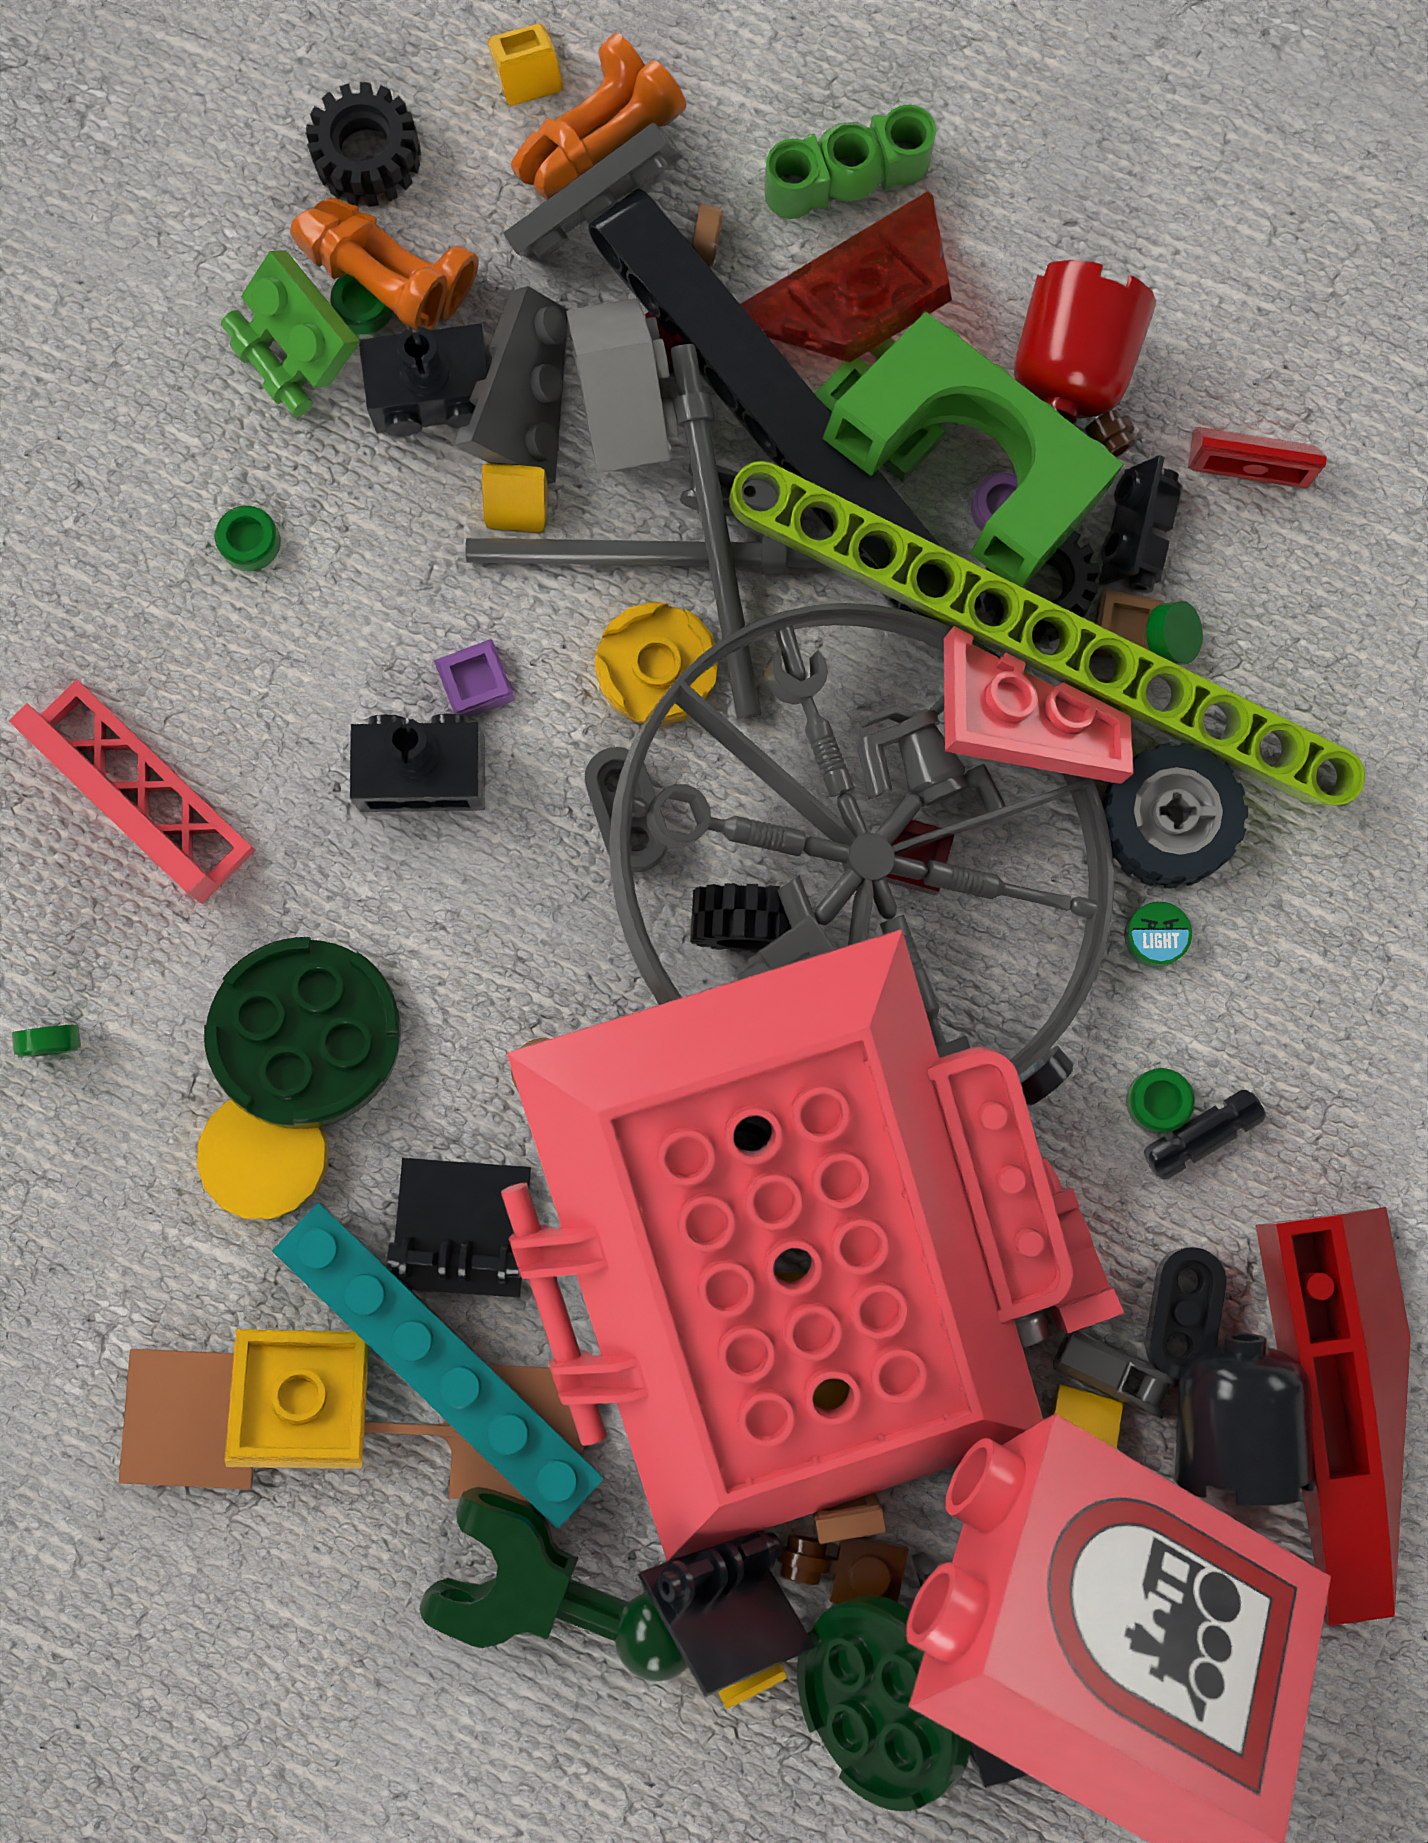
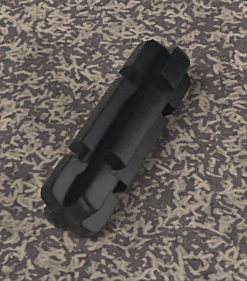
[1144,1090,1266,1180]

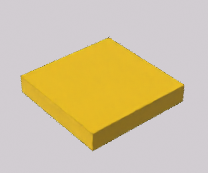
[225,1329,369,1469]

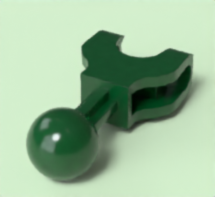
[419,1487,688,1681]

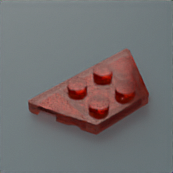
[740,191,952,363]

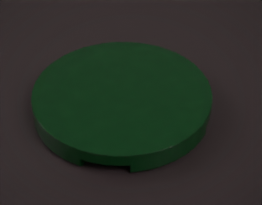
[204,937,401,1129]
[797,1595,972,1811]

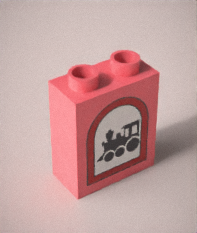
[906,1413,1331,1843]

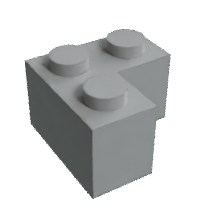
[566,298,678,473]

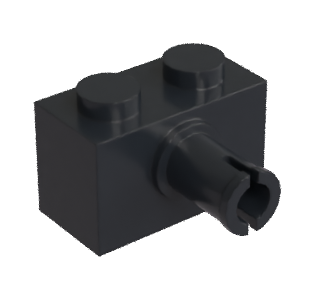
[359,323,490,437]
[350,713,485,812]

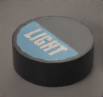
[1019,1046,1074,1106]

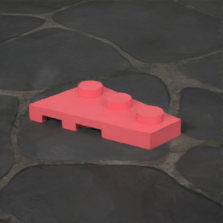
[944,626,1134,784]

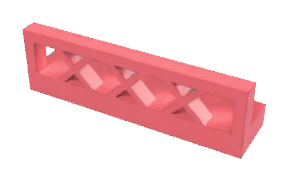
[9,679,256,904]

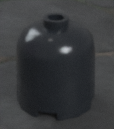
[1175,1333,1314,1506]

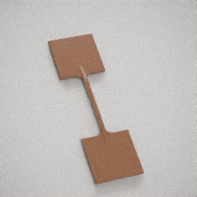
[118,1348,584,1502]

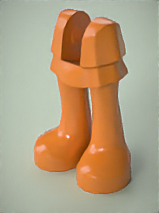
[511,33,686,200]
[290,197,479,332]

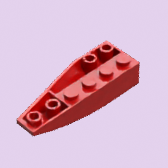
[1256,1207,1411,1626]

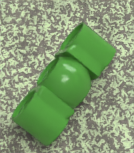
[764,104,937,219]

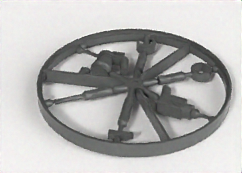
[609,603,1114,1076]

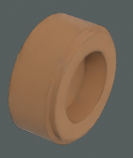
[691,203,723,267]

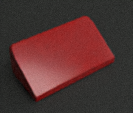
[1188,427,1327,489]

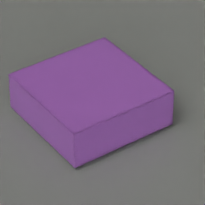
[434,639,516,718]

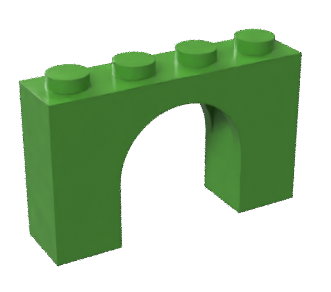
[823,311,1124,588]

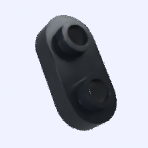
[1145,1247,1227,1379]

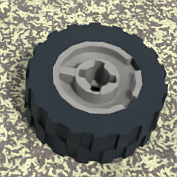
[1102,743,1248,888]

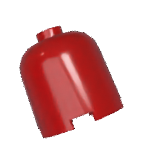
[1013,260,1157,424]

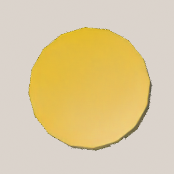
[595,601,719,727]
[197,1099,329,1220]

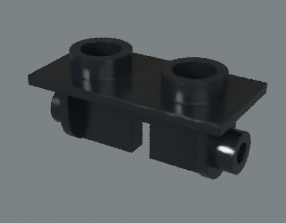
[1099,455,1183,593]

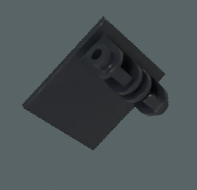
[387,1158,531,1298]
[638,1530,815,1697]

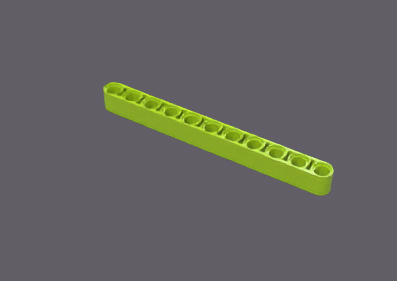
[729,461,1366,806]

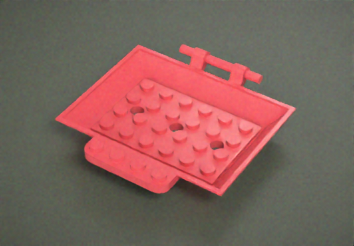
[501,929,1073,1561]

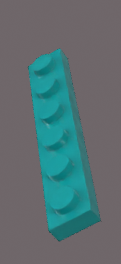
[272,1202,605,1529]

